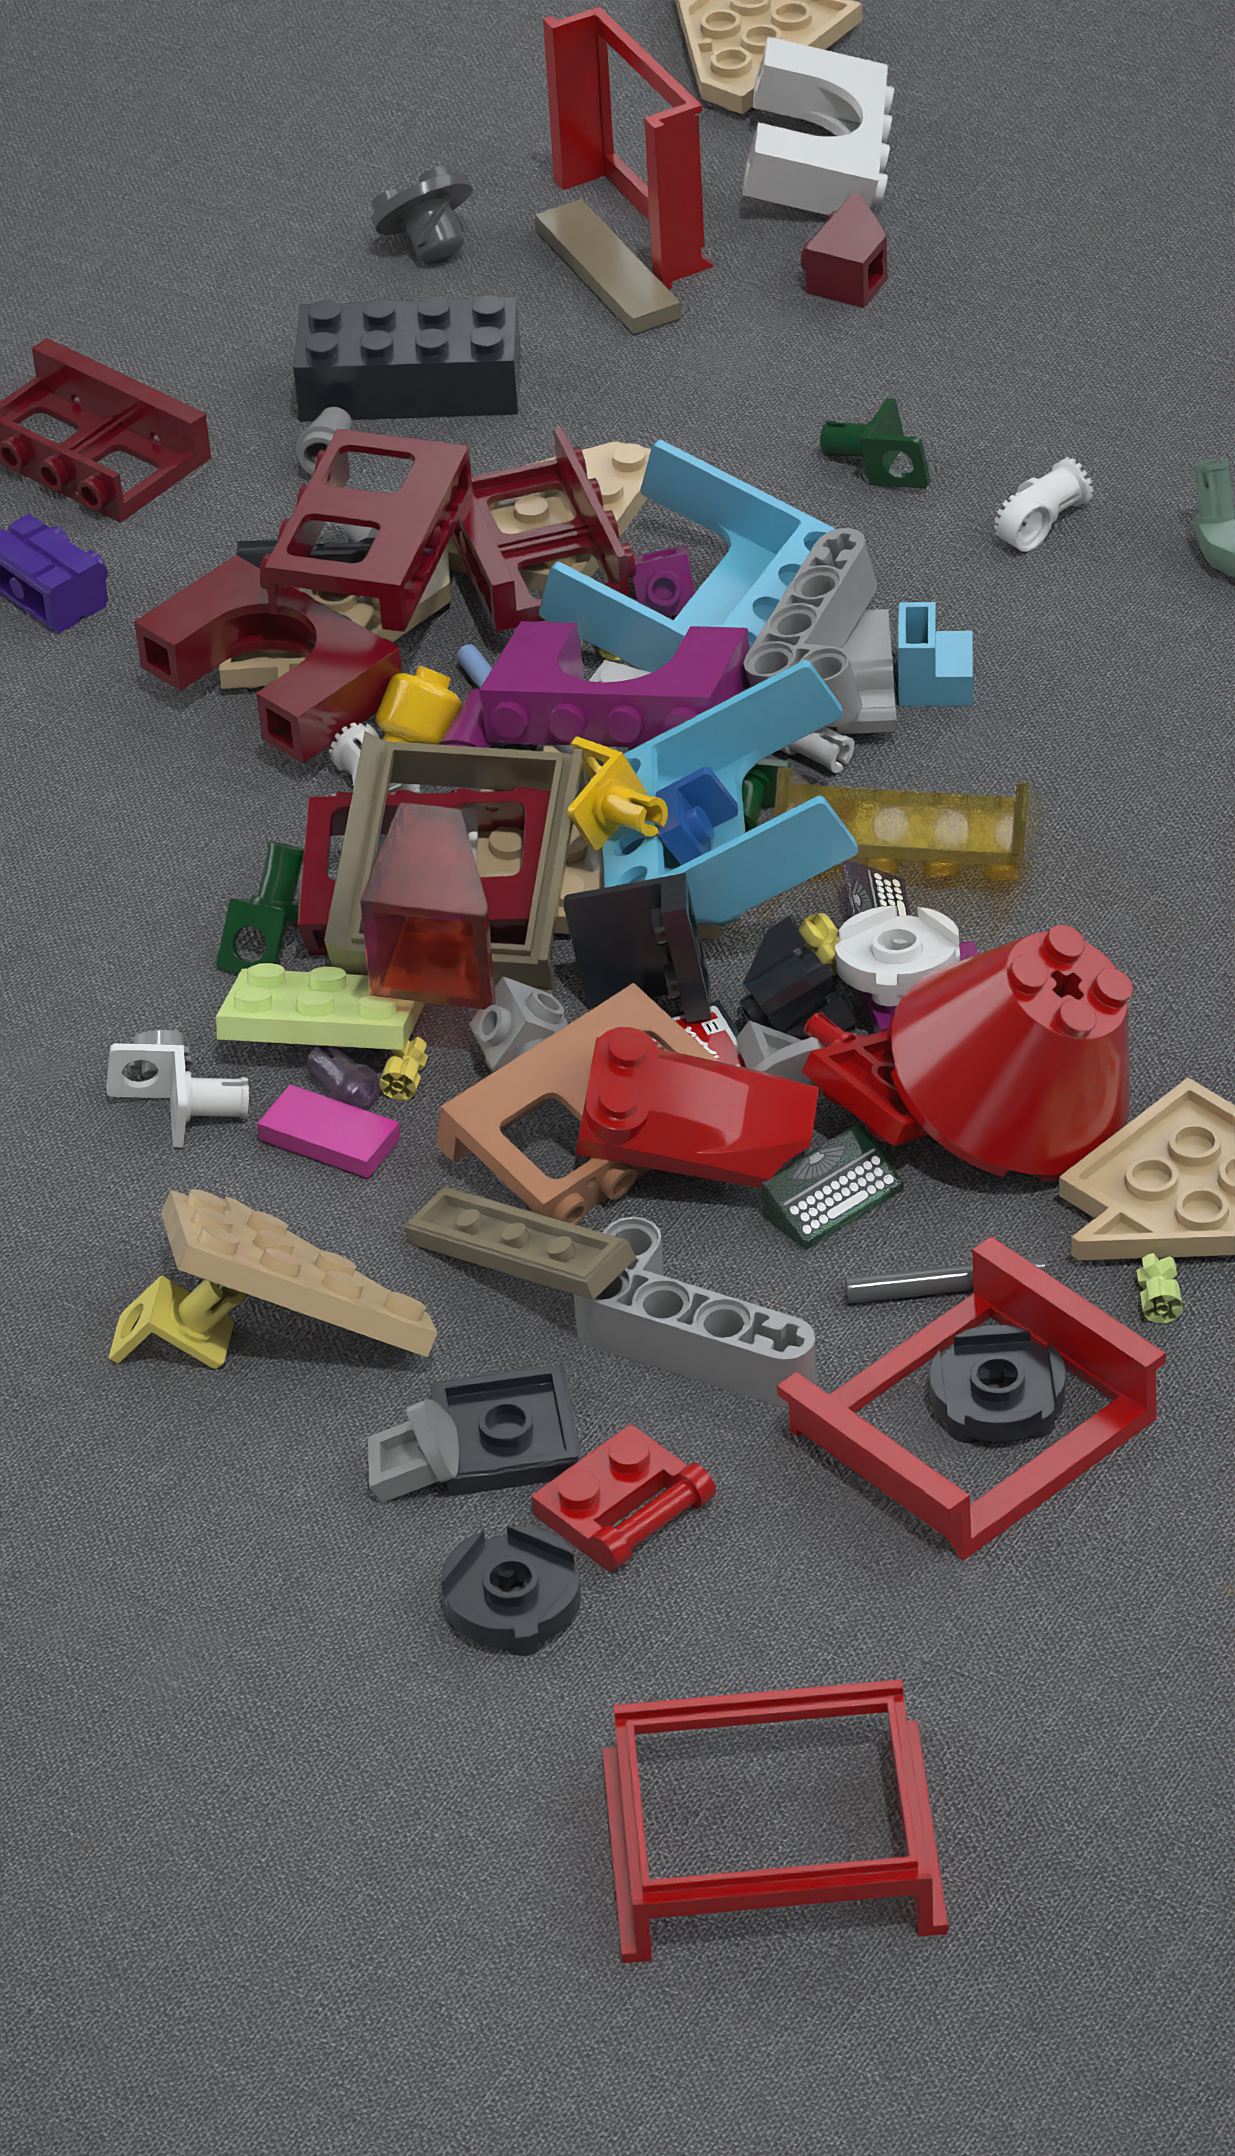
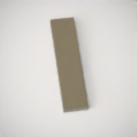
[535,199,681,334]
[403,1187,636,1300]

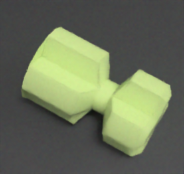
[1136,1253,1183,1323]

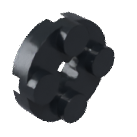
[930,1325,1066,1443]
[442,1525,581,1656]

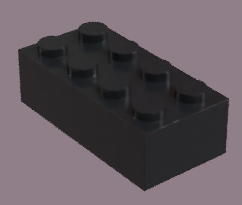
[293,295,521,422]

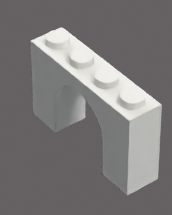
[743,36,894,215]

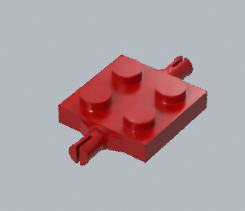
[801,1012,934,1146]

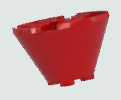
[887,925,1133,1182]

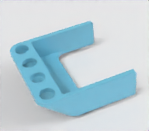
[539,440,836,673]
[602,660,858,926]

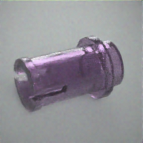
[307,1045,380,1110]

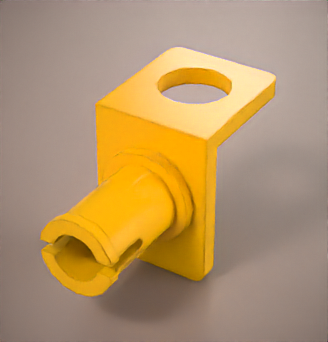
[567,737,668,850]

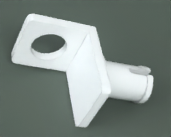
[106,1043,249,1148]

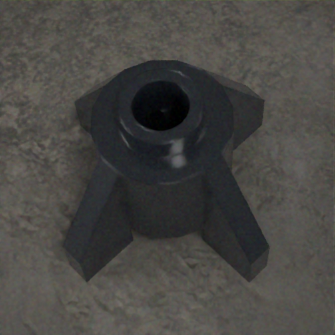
[739,916,857,1037]

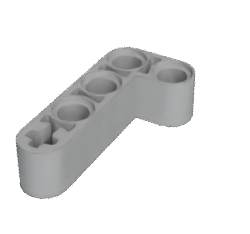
[743,528,878,727]
[573,1216,817,1407]

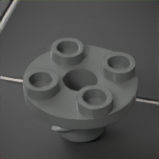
[371,165,473,263]

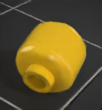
[375,666,462,745]

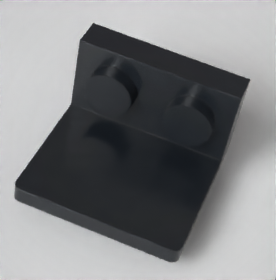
[563,873,711,1022]

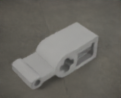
[837,609,897,734]

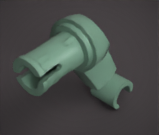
[1191,458,1235,578]

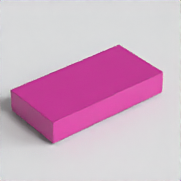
[257,1084,401,1178]

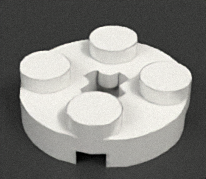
[835,906,960,1006]

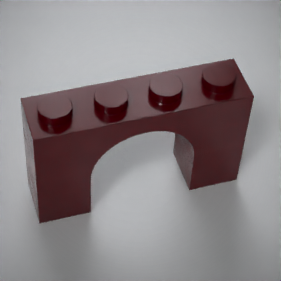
[134,555,402,763]

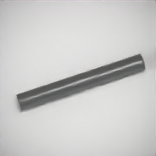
[845,1256,1046,1304]

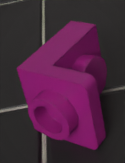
[633,544,695,616]

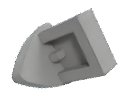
[736,1020,821,1097]
[368,1399,459,1503]

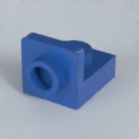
[656,767,738,865]

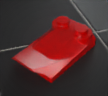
[575,1027,819,1189]

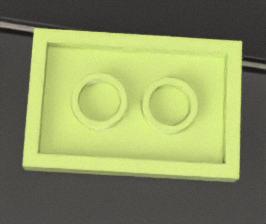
[216,963,426,1050]

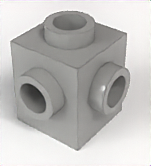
[469,977,569,1072]

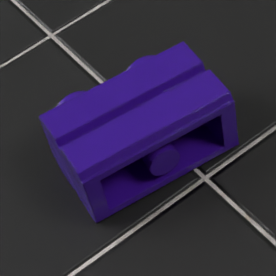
[0,514,108,634]

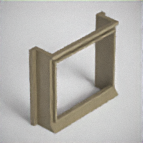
[324,731,591,1001]

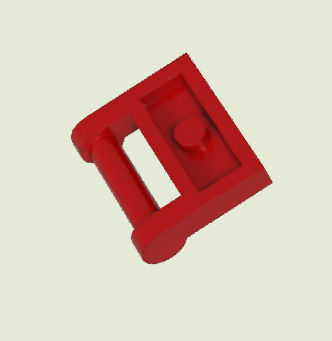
[531,1424,716,1572]

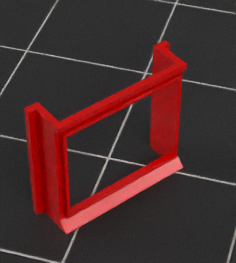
[543,6,715,290]
[776,1236,1166,1562]
[602,1679,948,1964]

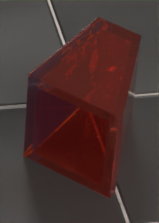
[360,802,496,1010]

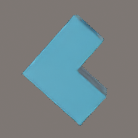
[898,602,973,706]

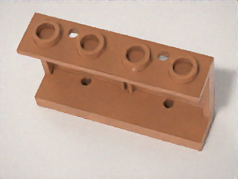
[437,983,719,1225]

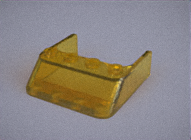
[774,768,1043,882]

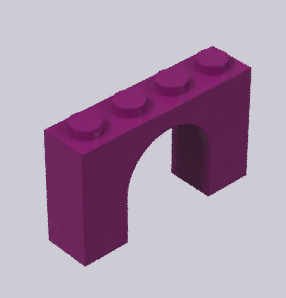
[479,621,750,748]

